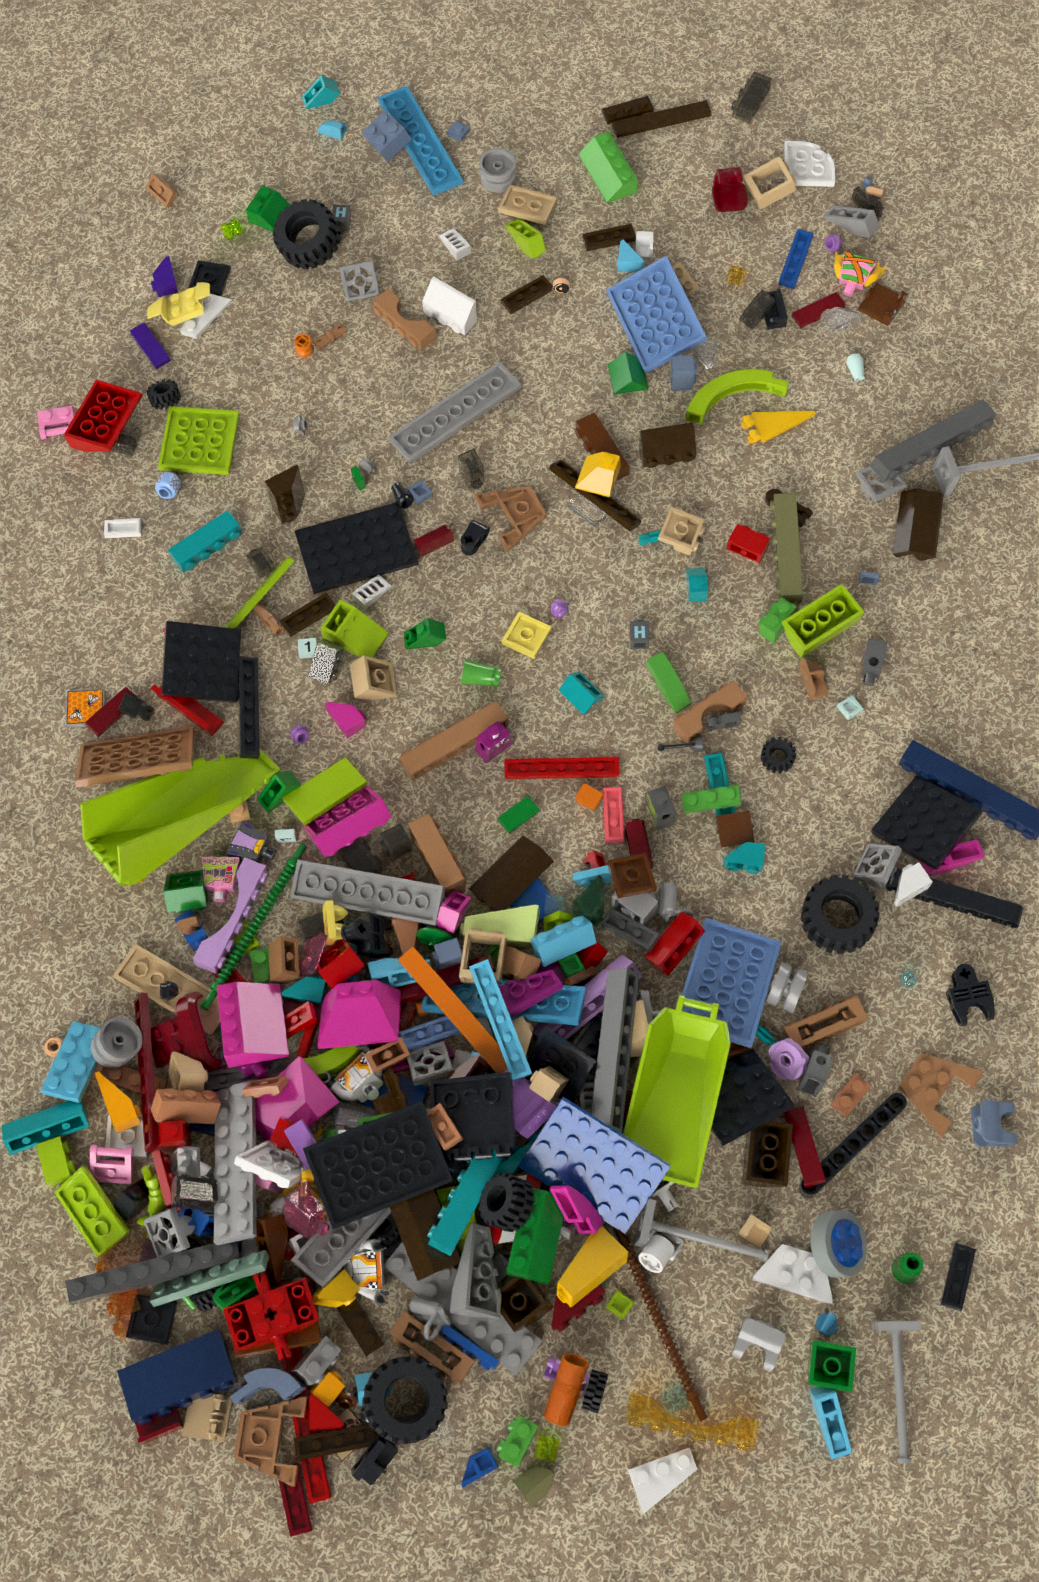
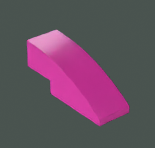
[918,839,985,877]
[550,1185,604,1234]

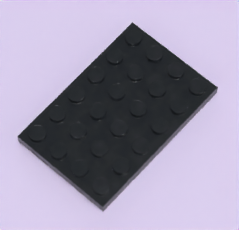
[295,503,419,594]
[303,1101,453,1230]

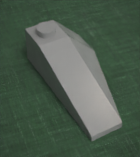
[450,1223,501,1318]

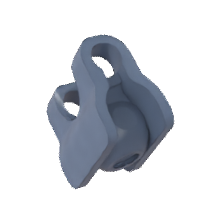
[971,1100,1018,1147]

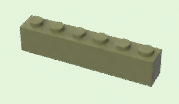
[770,493,803,602]

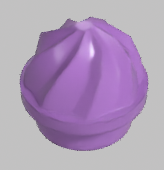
[825,234,843,252]
[551,599,569,618]
[290,725,309,744]

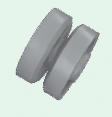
[479,148,517,193]
[766,962,809,1013]
[91,1017,142,1069]

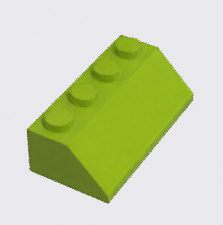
[782,584,864,658]

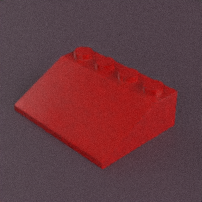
[64,379,143,452]

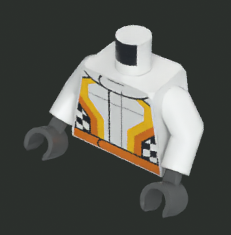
[323,1044,383,1102]
[339,1237,389,1305]

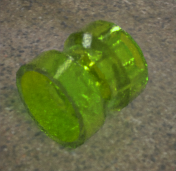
[220,218,243,240]

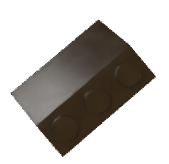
[639,422,696,468]
[265,465,305,524]
[742,1121,793,1187]

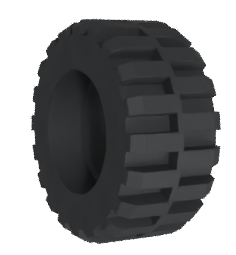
[273,199,341,269]
[801,875,880,954]
[362,1356,448,1444]

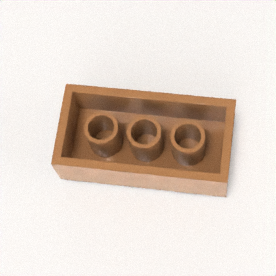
[408,813,467,897]

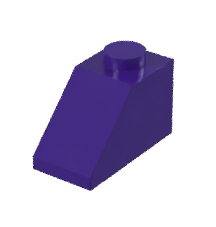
[151,256,178,297]

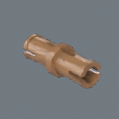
[312,323,347,351]
[253,603,285,636]

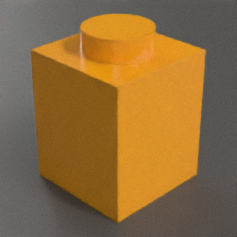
[309,1370,345,1407]

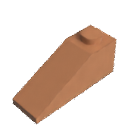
[391,917,421,955]

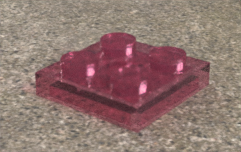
[299,933,328,978]

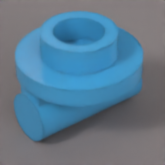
[816,1312,838,1336]

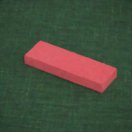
[602,787,625,843]

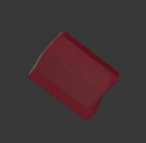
[413,525,454,557]
[135,1408,184,1445]

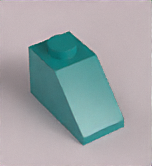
[302,75,340,109]
[686,568,708,602]
[281,975,328,1006]

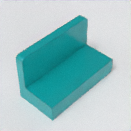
[559,671,605,715]

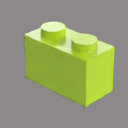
[36,1136,76,1187]

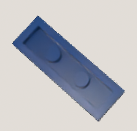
[441,1325,500,1371]

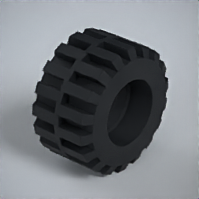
[479,1173,535,1232]

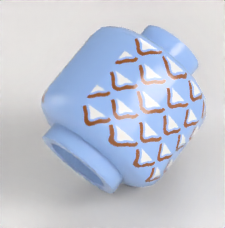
[155,472,181,499]

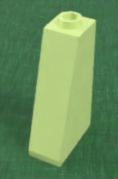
[460,905,540,949]

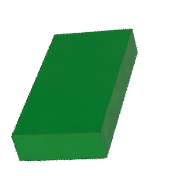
[497,796,539,834]

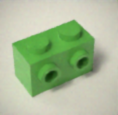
[759,597,797,643]
[497,1415,539,1468]

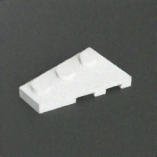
[180,294,232,339]

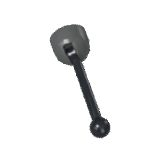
[658,737,704,752]

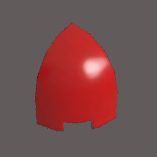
[576,941,608,969]

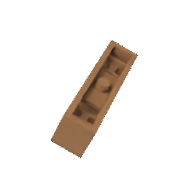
[782,996,868,1050]
[389,1311,475,1385]

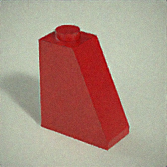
[150,1120,192,1154]

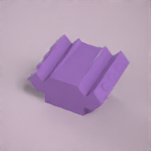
[503,1068,557,1139]

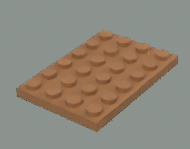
[75,726,195,787]

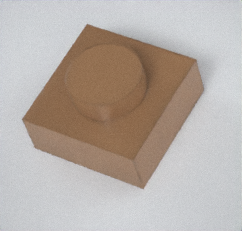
[177,916,201,935]

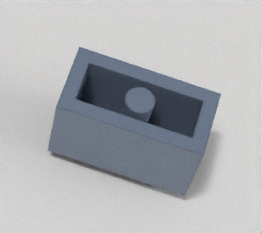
[670,355,697,391]
[432,938,462,970]

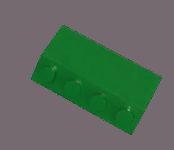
[507,1188,564,1284]

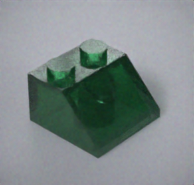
[572,875,604,927]

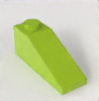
[505,218,546,258]

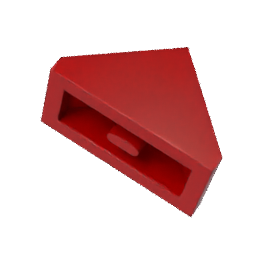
[309,1393,344,1431]

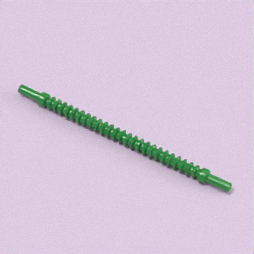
[201,843,307,1011]

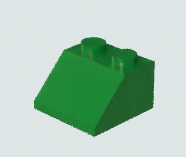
[246,185,291,232]
[163,870,208,913]
[808,1340,856,1393]

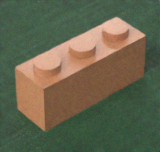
[151,1088,221,1124]

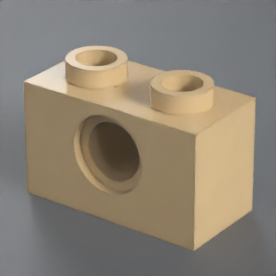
[529,1066,569,1102]

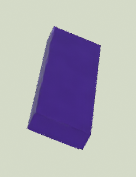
[129,323,171,369]

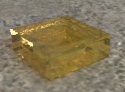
[726,265,747,286]

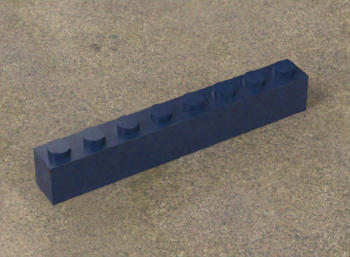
[899,740,1039,841]

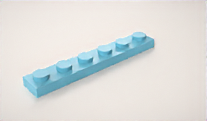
[469,959,532,1082]

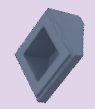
[859,571,880,585]

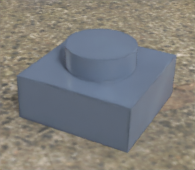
[447,121,470,142]
[407,480,432,505]

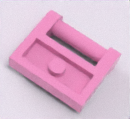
[37,405,74,440]
[90,1144,134,1184]

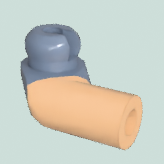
[862,177,883,198]

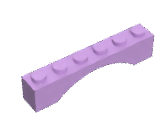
[193,857,268,974]

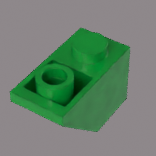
[404,618,446,649]

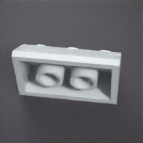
[422,277,477,335]

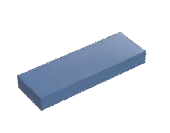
[399,1016,461,1051]

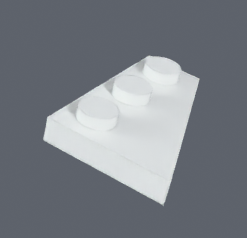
[628,1447,697,1514]

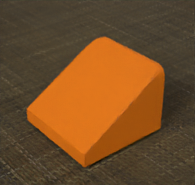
[575,783,604,811]

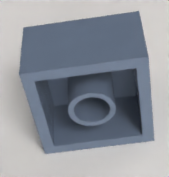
[361,110,412,162]

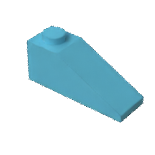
[368,958,431,988]
[809,1387,852,1460]

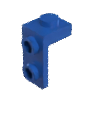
[175,910,208,952]

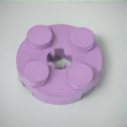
[768,1038,809,1080]

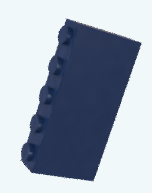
[117,1329,239,1425]

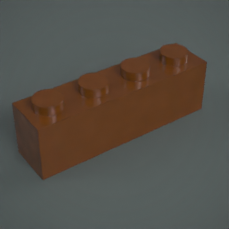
[575,412,630,481]

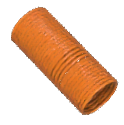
[543,1353,589,1426]

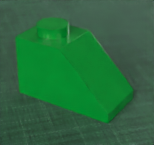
[257,770,301,813]

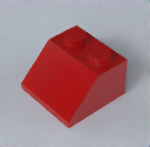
[312,939,365,989]

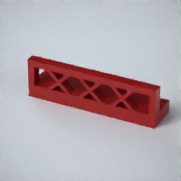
[151,684,224,736]

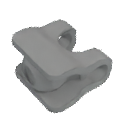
[732,1317,785,1372]

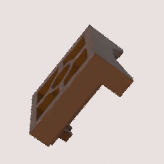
[858,283,908,326]

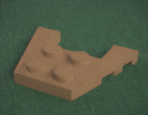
[474,486,547,552]
[899,1053,984,1138]
[234,1397,309,1487]

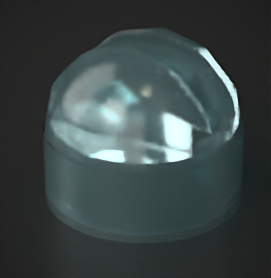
[900,971,918,989]

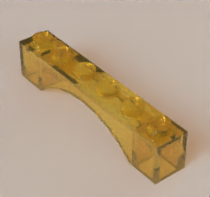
[625,1392,759,1452]

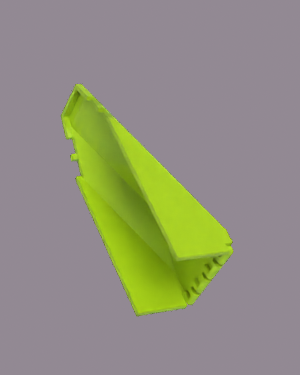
[80,749,281,886]

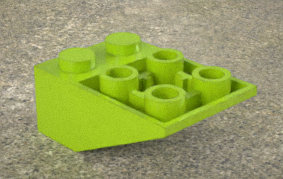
[320,600,389,658]

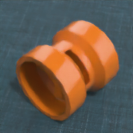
[294,334,313,358]

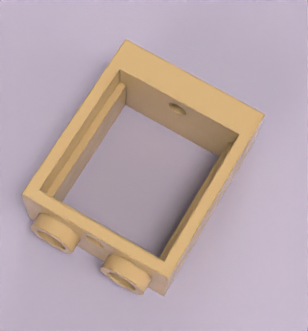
[743,156,797,209]
[459,929,507,986]

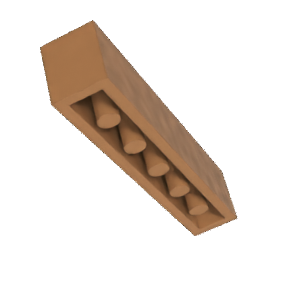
[399,701,509,781]

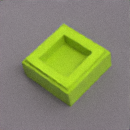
[605,1289,635,1320]

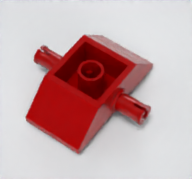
[223,1272,319,1360]

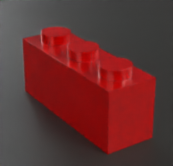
[644,912,705,976]

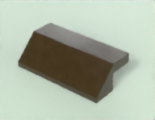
[893,488,944,561]
[468,835,554,912]
[390,1189,462,1281]

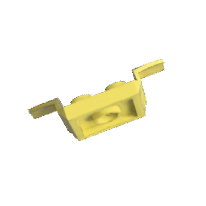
[147,282,210,326]

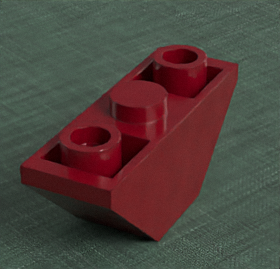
[551,1287,605,1332]

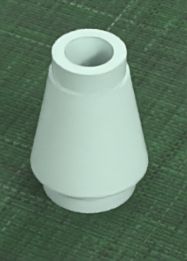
[846,354,865,381]

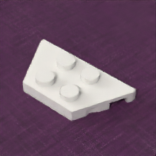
[752,1244,833,1305]

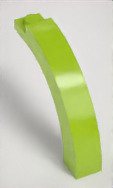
[686,369,789,424]
[303,980,370,1080]

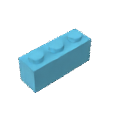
[530,915,596,967]

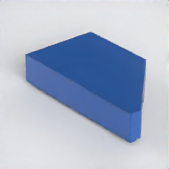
[461,1447,499,1487]

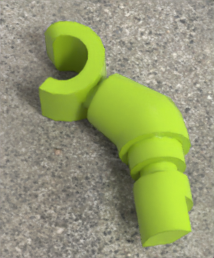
[137,1164,167,1239]

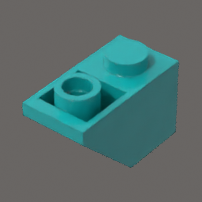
[723,842,766,874]

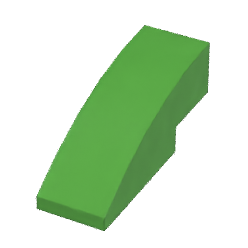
[646,652,691,713]

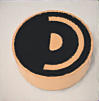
[553,278,570,294]

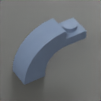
[230,1368,307,1405]

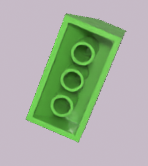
[579,131,638,203]

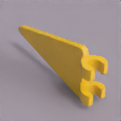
[741,411,815,444]

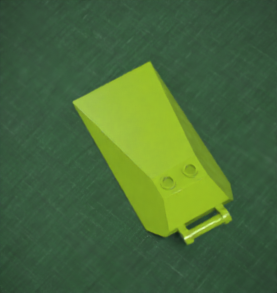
[623,994,731,1189]

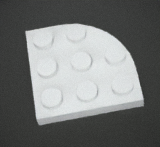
[784,141,835,187]
[234,1140,306,1188]

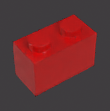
[727,524,770,564]

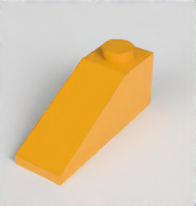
[95,1071,142,1133]

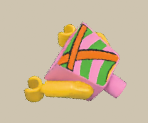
[834,251,887,297]

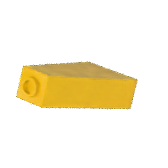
[557,1226,628,1307]

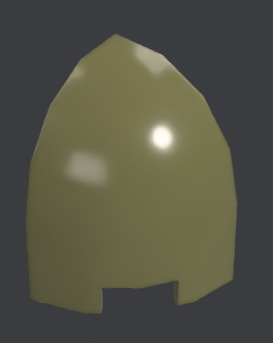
[513,1467,554,1507]

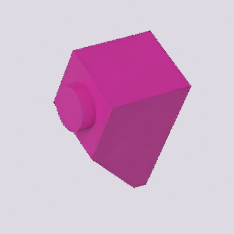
[325,702,366,739]
[435,890,471,933]

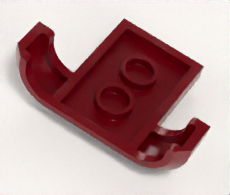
[150,992,222,1072]

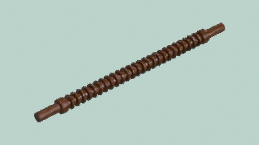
[611,1225,708,1421]

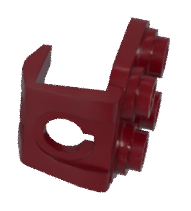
[712,167,748,213]

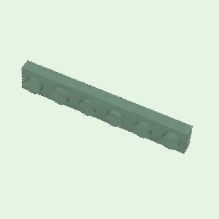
[150,1250,269,1307]

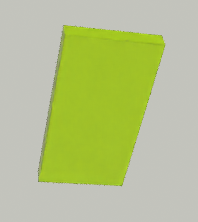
[283,757,368,826]
[54,1165,131,1259]

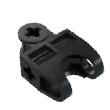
[341,912,393,958]
[946,964,995,1027]

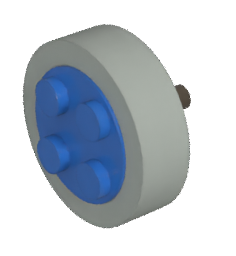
[810,1210,867,1277]

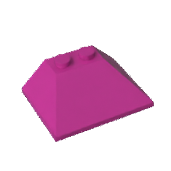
[317,980,402,1049]
[255,1056,340,1141]

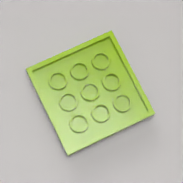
[158,406,240,475]

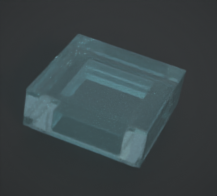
[544,894,566,915]
[660,1385,688,1415]

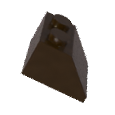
[500,1277,554,1332]

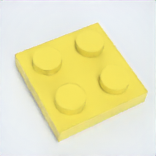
[501,612,552,659]

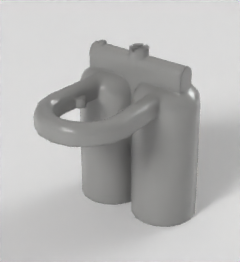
[659,883,694,923]
[410,1297,451,1341]

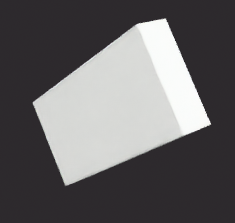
[104,518,141,538]

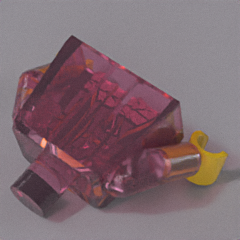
[285,1169,330,1238]

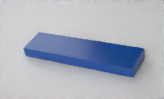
[778,229,814,289]

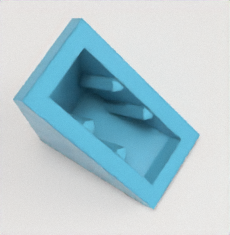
[617,240,645,272]

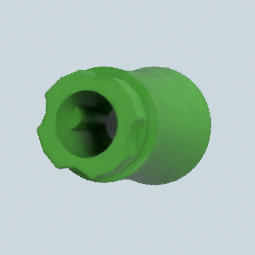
[461,659,501,687]

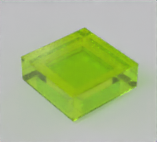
[534,1435,560,1462]

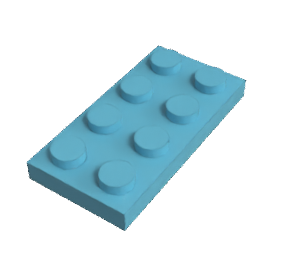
[40,1021,100,1103]

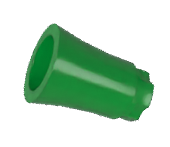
[891,1253,923,1284]

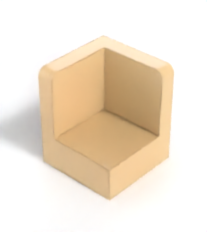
[738,1214,772,1248]

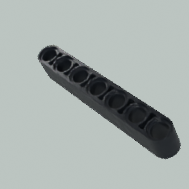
[886,868,1023,928]
[799,1093,907,1198]

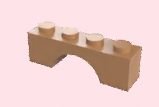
[373,289,436,350]
[673,680,748,744]

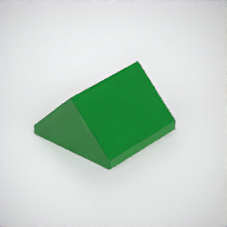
[608,352,648,395]

